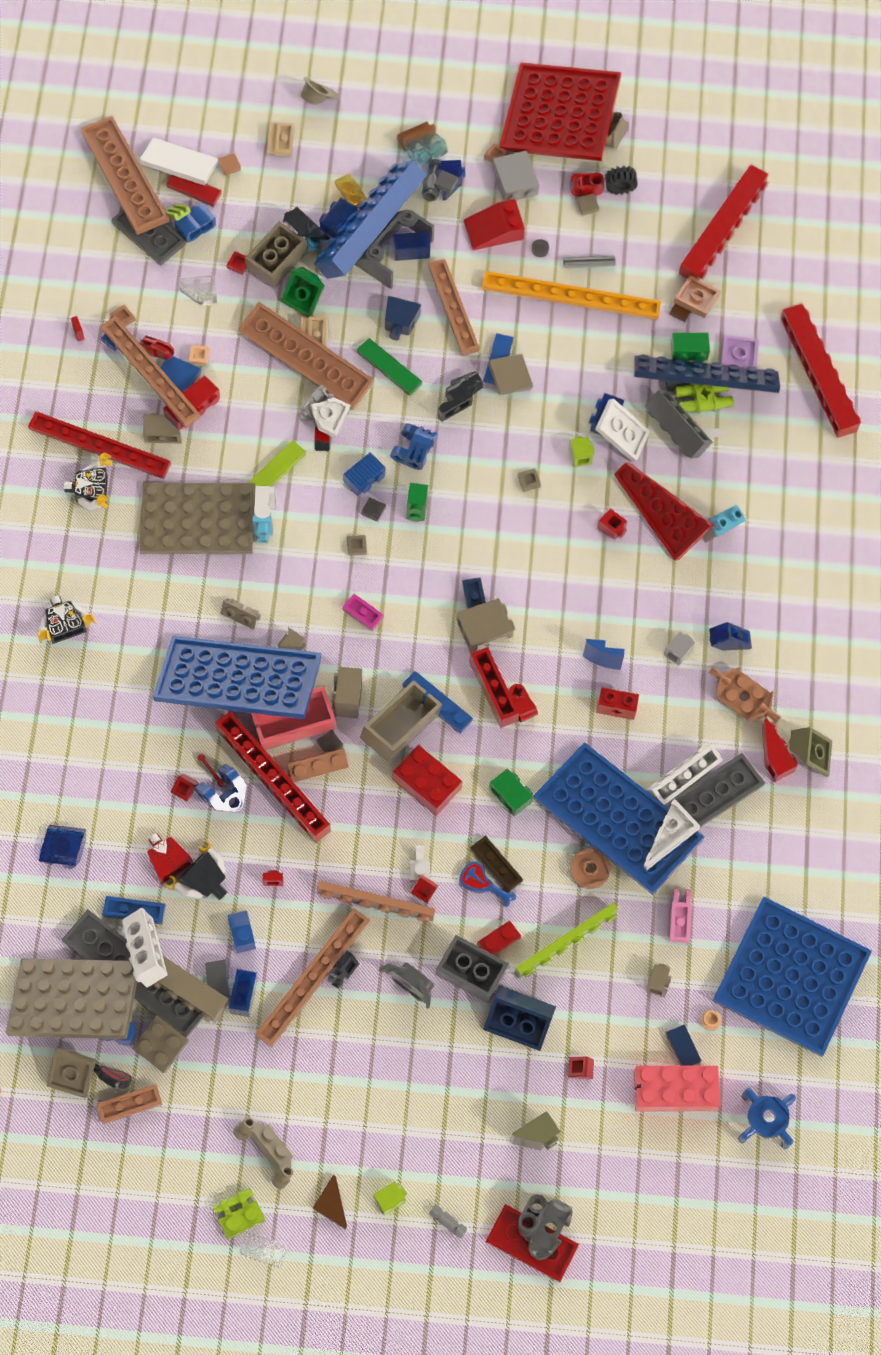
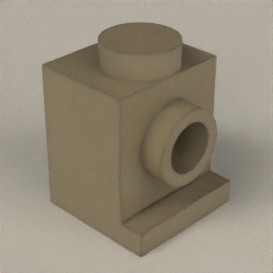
[645,964,672,997]

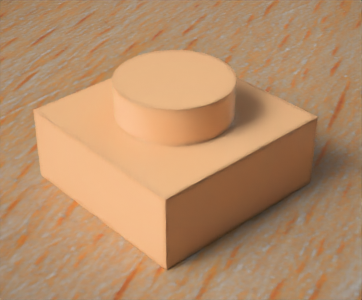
[189,345,210,366]

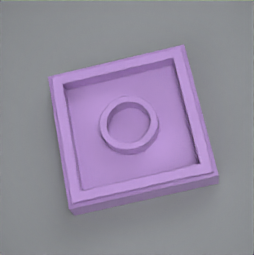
[720,335,759,368]

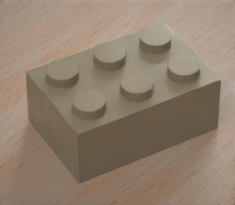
[245,221,308,288]

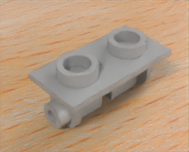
[299,385,334,423]

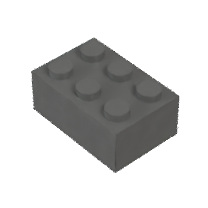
[436,935,509,1004]

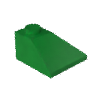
[280,267,325,318]

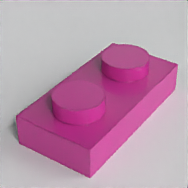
[342,594,384,631]

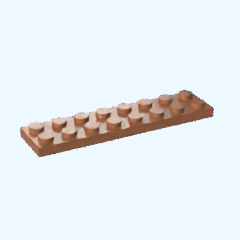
[80,116,169,235]
[238,302,375,410]

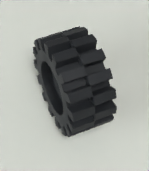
[605,166,638,195]

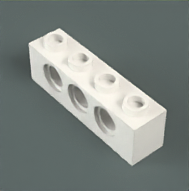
[646,744,723,805]
[122,908,167,987]

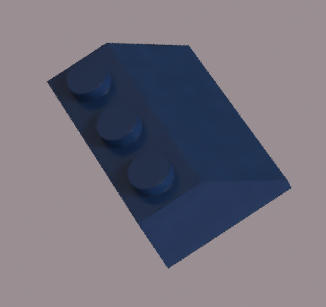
[483,985,556,1051]

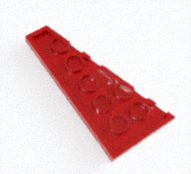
[614,462,714,561]

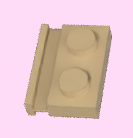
[267,122,295,157]
[300,316,328,347]

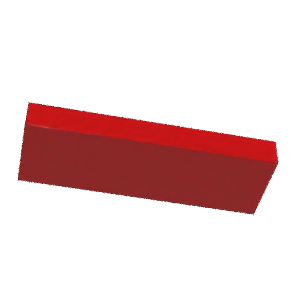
[166,175,222,207]

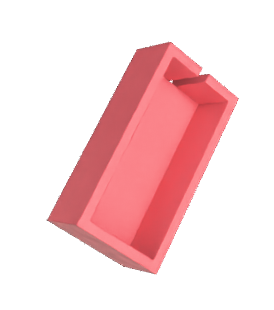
[250,686,336,750]
[634,1066,720,1112]

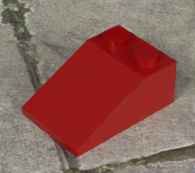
[463,199,525,251]

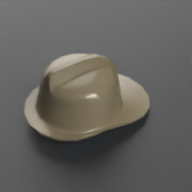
[300,77,340,104]

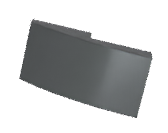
[205,959,232,1002]

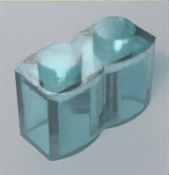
[406,133,448,165]

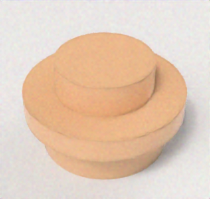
[701,1010,721,1030]

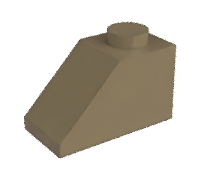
[143,413,182,444]

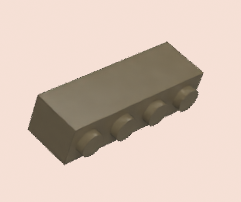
[152,956,229,1023]

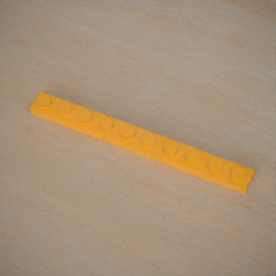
[482,271,661,320]

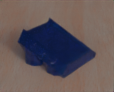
[39,825,86,869]

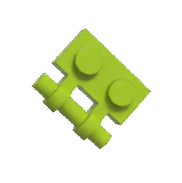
[212,1188,266,1240]

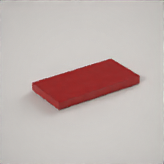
[486,1204,579,1283]

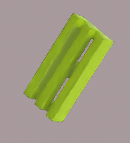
[165,203,191,221]

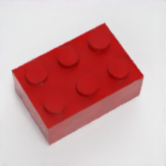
[392,744,463,816]

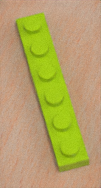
[515,903,618,979]

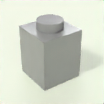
[664,632,695,666]

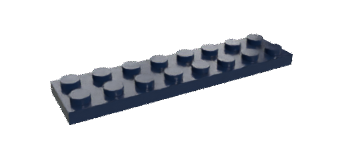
[634,354,780,393]

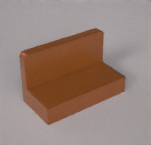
[397,121,436,151]

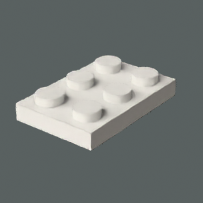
[595,399,650,462]

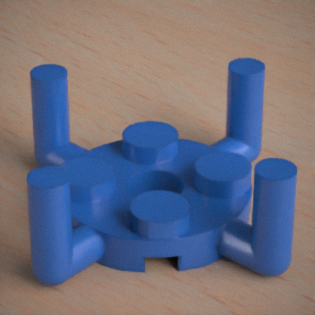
[738,1088,796,1149]

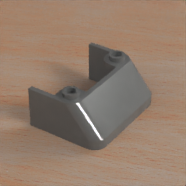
[355,210,434,289]

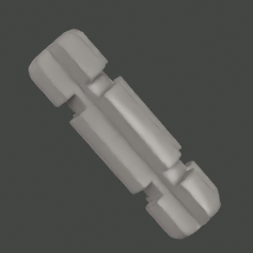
[429,1205,467,1238]

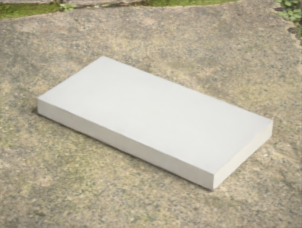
[140,138,218,185]

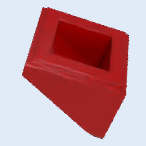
[171,774,199,802]
[568,1056,594,1079]

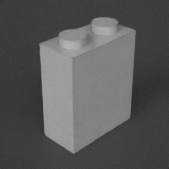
[492,151,539,201]

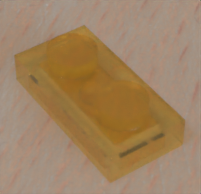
[335,173,367,210]

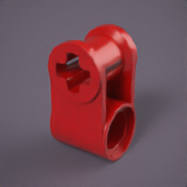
[571,172,605,197]
[509,684,538,723]

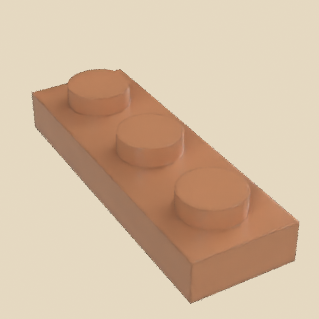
[287,748,349,782]
[97,1084,163,1125]

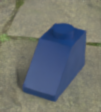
[228,910,256,954]

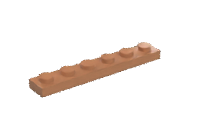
[428,259,480,356]
[317,880,435,922]

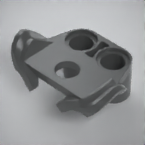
[379,962,435,1009]
[518,1194,573,1260]

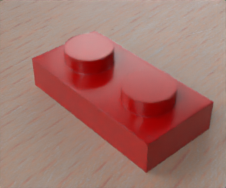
[477,920,521,955]

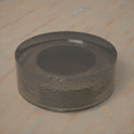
[531,239,549,257]

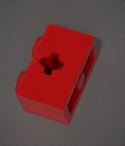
[596,687,639,720]

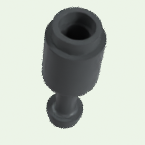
[422,159,441,202]

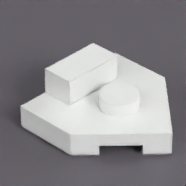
[310,398,351,438]

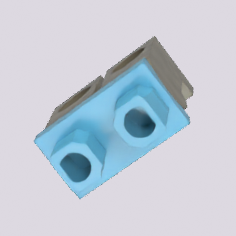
[703,504,746,543]

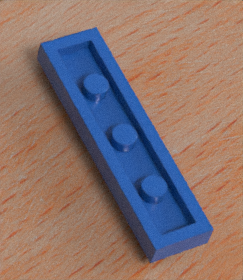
[402,671,473,734]

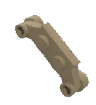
[233,1117,293,1189]

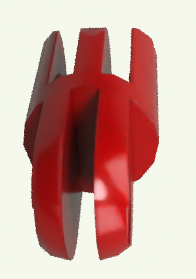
[139,335,174,360]

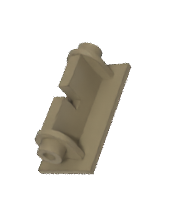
[220,598,261,630]

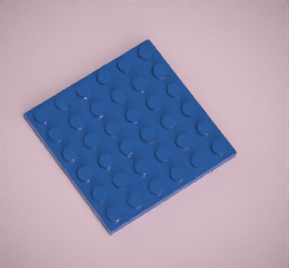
[712,896,872,1057]

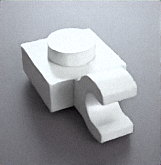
[410,846,430,882]

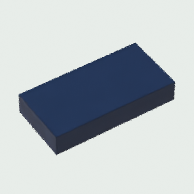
[665,1024,702,1066]

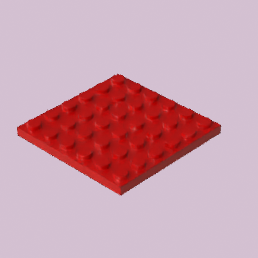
[499,62,622,162]

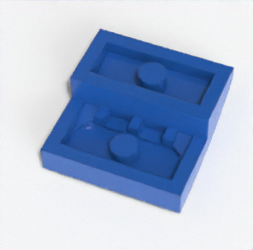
[583,639,625,670]

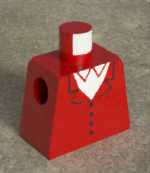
[147,834,193,885]

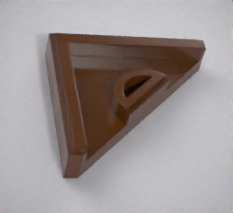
[313,1175,347,1230]

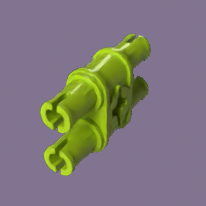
[674,383,734,414]

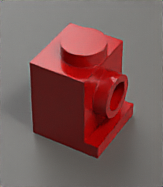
[597,508,628,540]

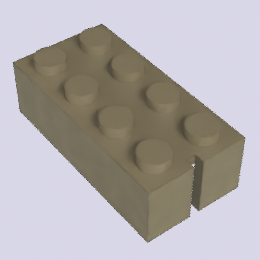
[360,680,443,762]

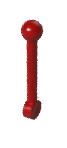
[198,754,225,787]

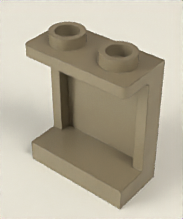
[456,598,515,653]

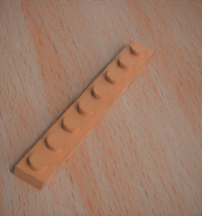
[100,316,200,427]
[255,908,370,1048]

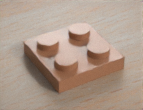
[673,275,721,318]

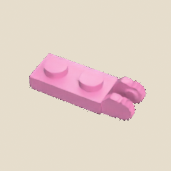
[669,888,692,944]

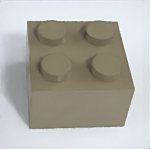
[331,666,362,718]

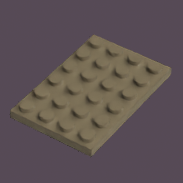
[139,483,255,554]
[6,958,137,1039]

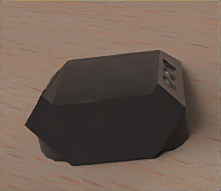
[283,206,330,241]

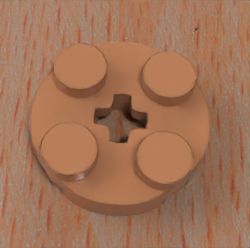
[571,849,611,889]

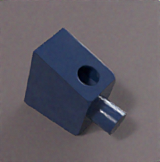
[385,296,421,341]

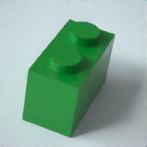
[671,332,710,361]
[406,482,429,522]
[489,768,533,817]

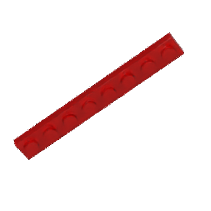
[28,411,171,479]

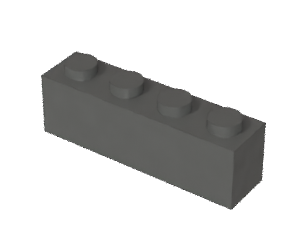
[645,390,713,459]

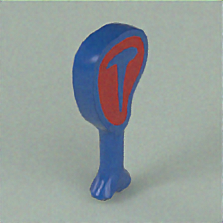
[459,862,516,907]

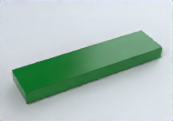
[357,338,422,396]

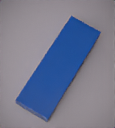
[483,333,514,385]
[102,896,166,925]

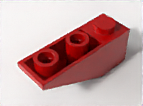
[762,718,798,782]

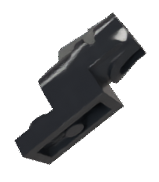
[438,371,484,422]

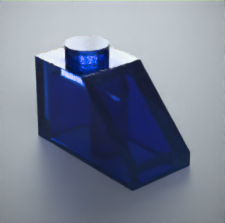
[440,160,466,201]
[709,622,752,651]

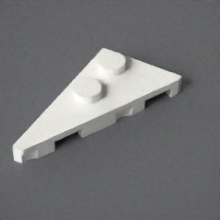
[644,799,700,870]

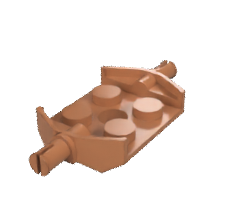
[708,667,781,723]

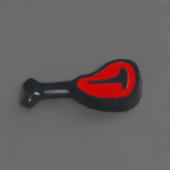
[93,1063,132,1089]

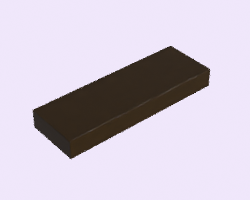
[470,835,524,893]

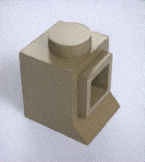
[278,627,306,650]

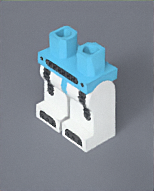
[253,486,276,543]

